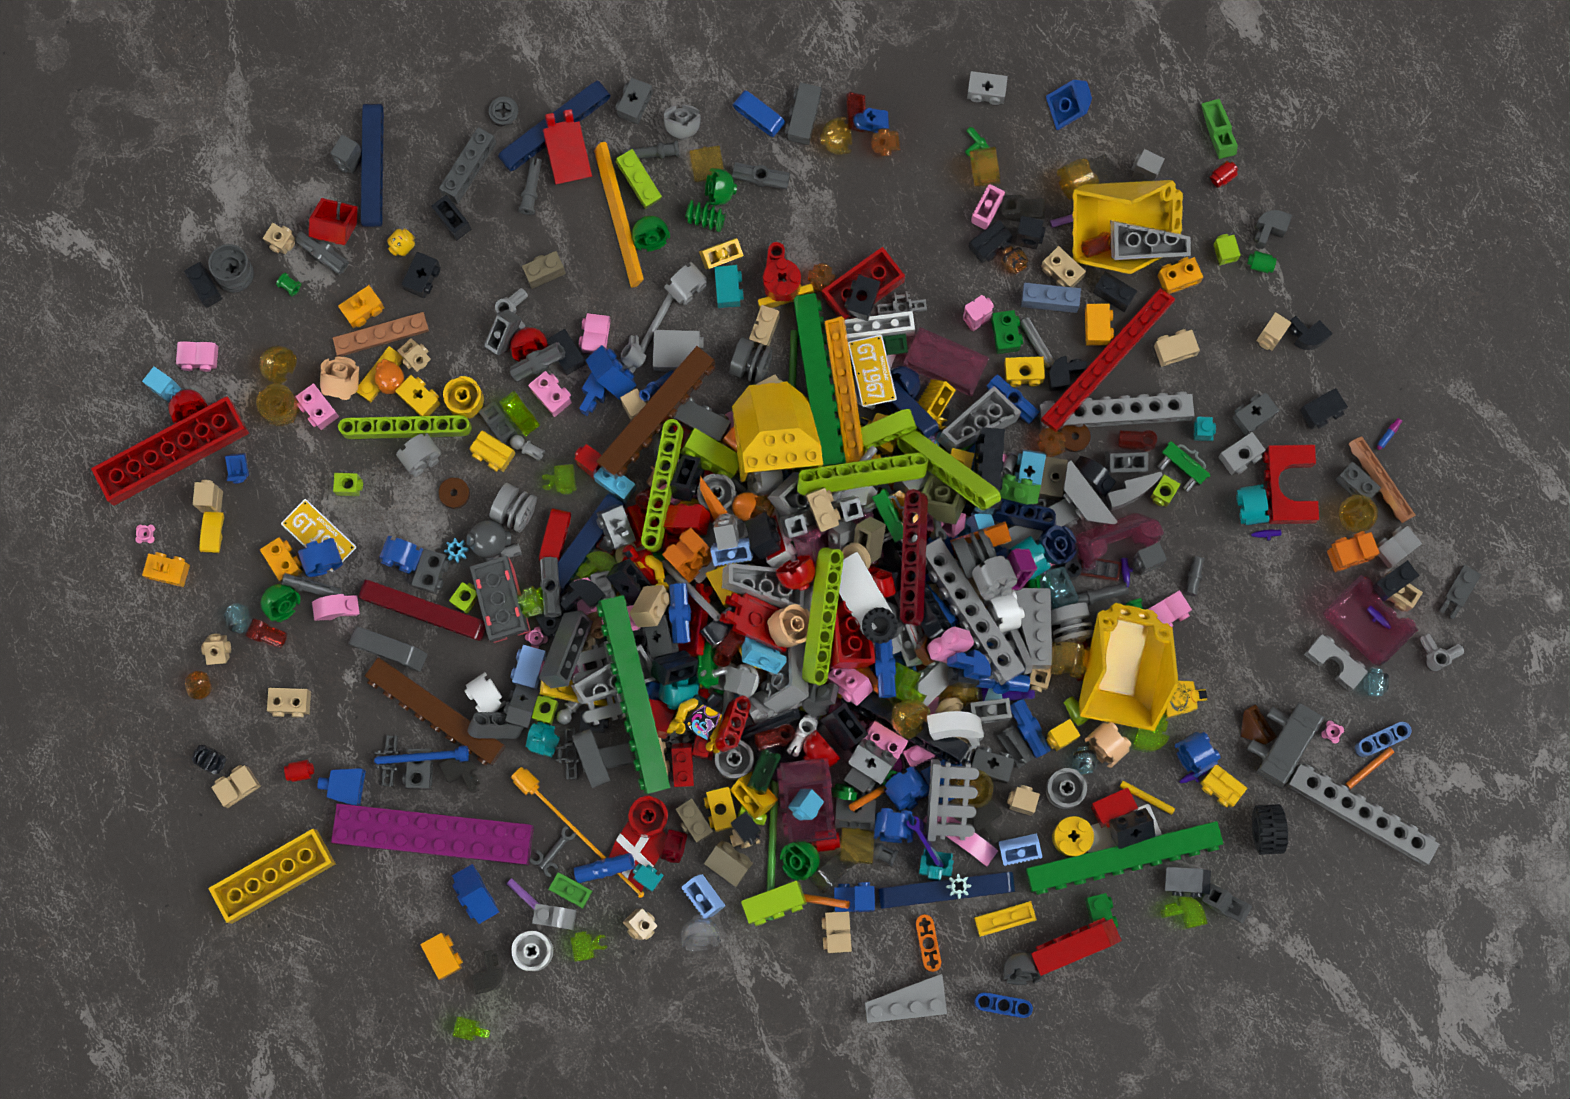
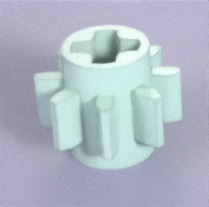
[946,874,971,899]

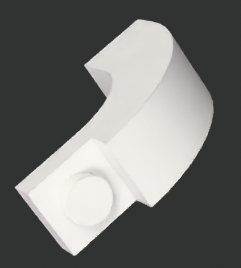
[927,711,984,747]

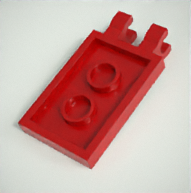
[543,109,592,185]
[678,583,713,657]
[719,593,787,653]

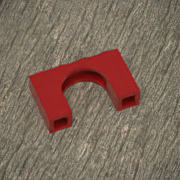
[1263,445,1319,524]

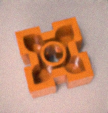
[662,527,713,583]
[1327,531,1380,572]

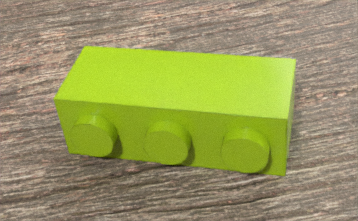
[615,149,662,209]
[680,428,739,479]
[741,881,807,927]

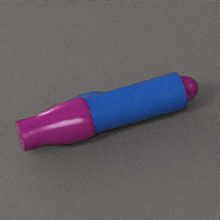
[1377,418,1403,450]

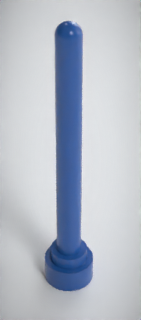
[374,745,469,764]

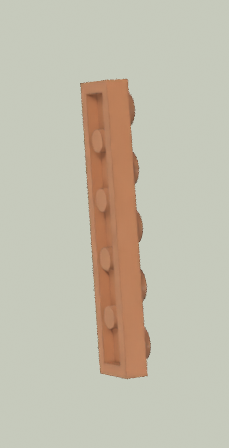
[333,312,429,357]
[1349,436,1416,523]

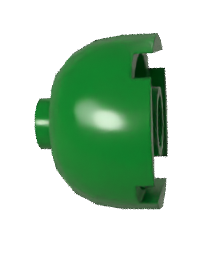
[705,168,737,206]
[632,216,670,252]
[261,583,300,622]
[780,840,820,881]

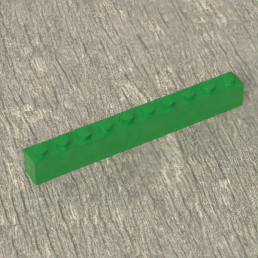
[794,293,846,467]
[596,595,670,794]
[1025,821,1224,895]

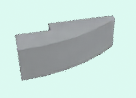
[1106,472,1162,511]

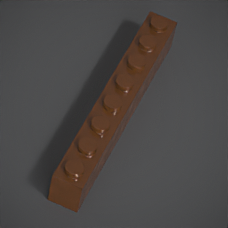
[597,346,715,480]
[365,657,506,766]

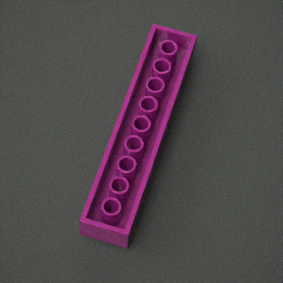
[331,804,534,866]

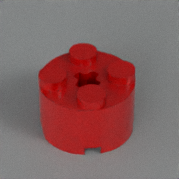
[763,258,801,302]
[628,796,668,838]

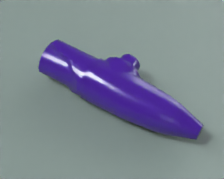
[1251,529,1281,541]
[1121,558,1133,587]
[1367,605,1391,629]
[1179,771,1208,784]

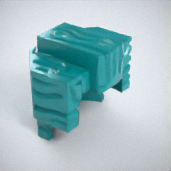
[525,721,560,758]
[919,849,954,881]

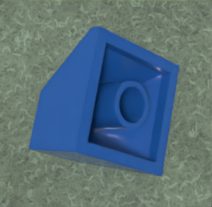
[1046,80,1092,130]

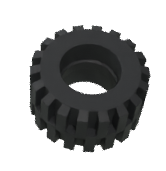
[1252,804,1288,855]

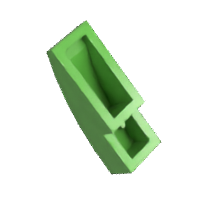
[1202,99,1238,159]

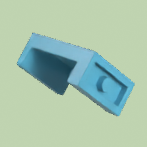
[741,634,786,674]

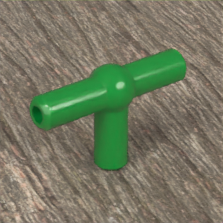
[965,127,995,158]

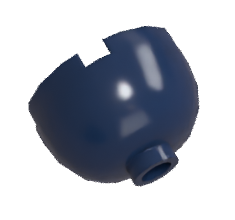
[890,366,921,399]
[1037,525,1077,564]

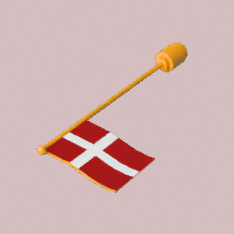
[511,767,667,898]

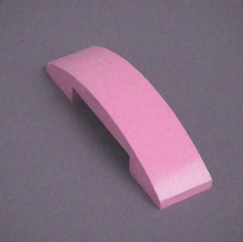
[923,816,998,867]

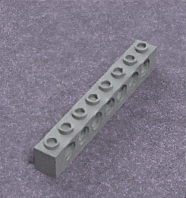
[1039,392,1194,431]
[925,537,1025,686]
[1286,763,1440,866]

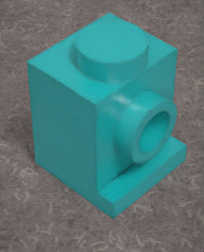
[1194,417,1216,441]
[632,863,664,892]

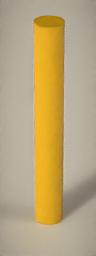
[1119,781,1175,815]

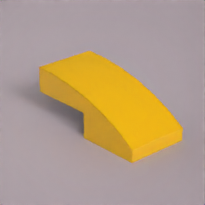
[199,512,224,553]

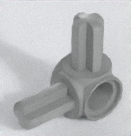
[495,288,528,331]
[619,335,646,370]
[1420,634,1464,671]

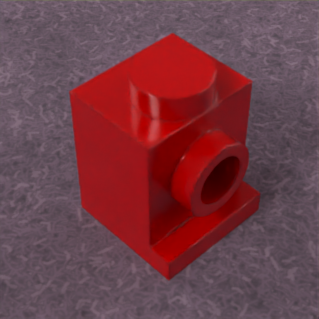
[692,735,714,761]

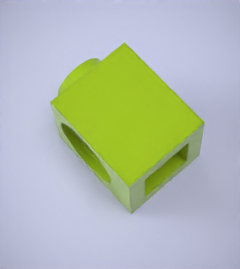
[1213,234,1241,266]
[333,473,363,496]
[1150,474,1181,507]
[449,582,478,614]
[531,695,559,725]

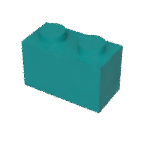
[714,265,744,308]

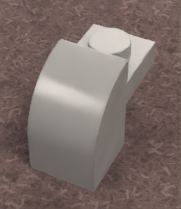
[532,904,577,930]

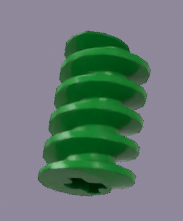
[685,200,726,232]

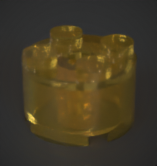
[970,146,1001,187]
[1057,158,1099,202]
[256,384,299,426]
[1049,642,1090,678]

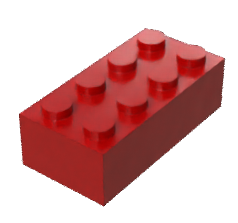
[822,247,905,320]
[829,594,875,669]
[1031,917,1122,976]

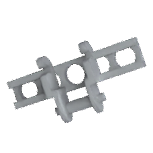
[877,291,927,315]

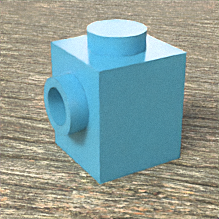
[788,789,824,820]

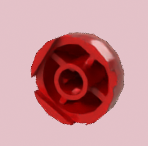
[511,327,549,362]
[168,389,208,423]
[776,554,816,591]
[803,730,840,769]

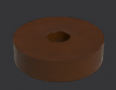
[1060,424,1091,452]
[439,478,470,509]

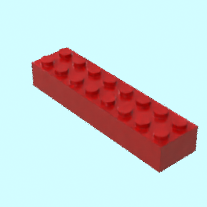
[91,396,250,506]

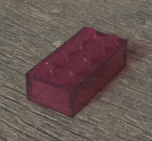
[904,327,989,396]

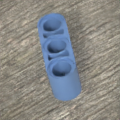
[1355,722,1412,757]

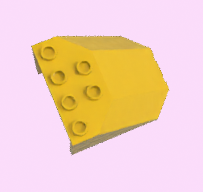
[1072,180,1183,274]
[732,381,823,482]
[1079,603,1179,731]

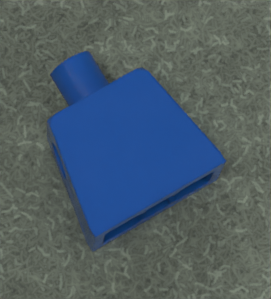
[317,769,366,806]

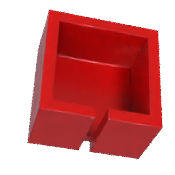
[309,198,358,245]

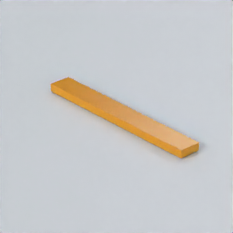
[594,142,644,288]
[824,316,865,463]

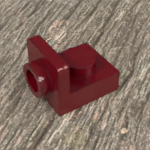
[661,829,688,863]

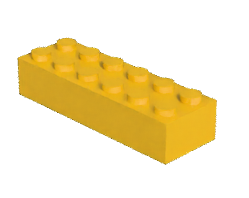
[208,829,336,924]

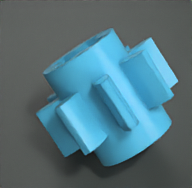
[444,538,469,563]

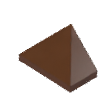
[1241,704,1277,744]

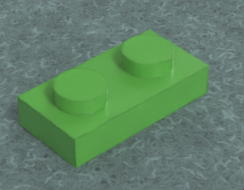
[548,872,593,908]

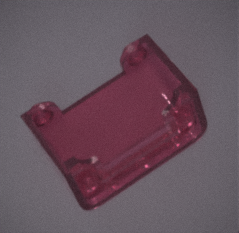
[1075,513,1164,572]

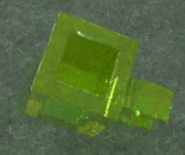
[542,464,577,494]
[518,586,544,618]
[571,931,608,962]
[452,1016,491,1041]

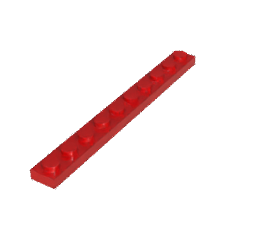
[1041,288,1175,432]

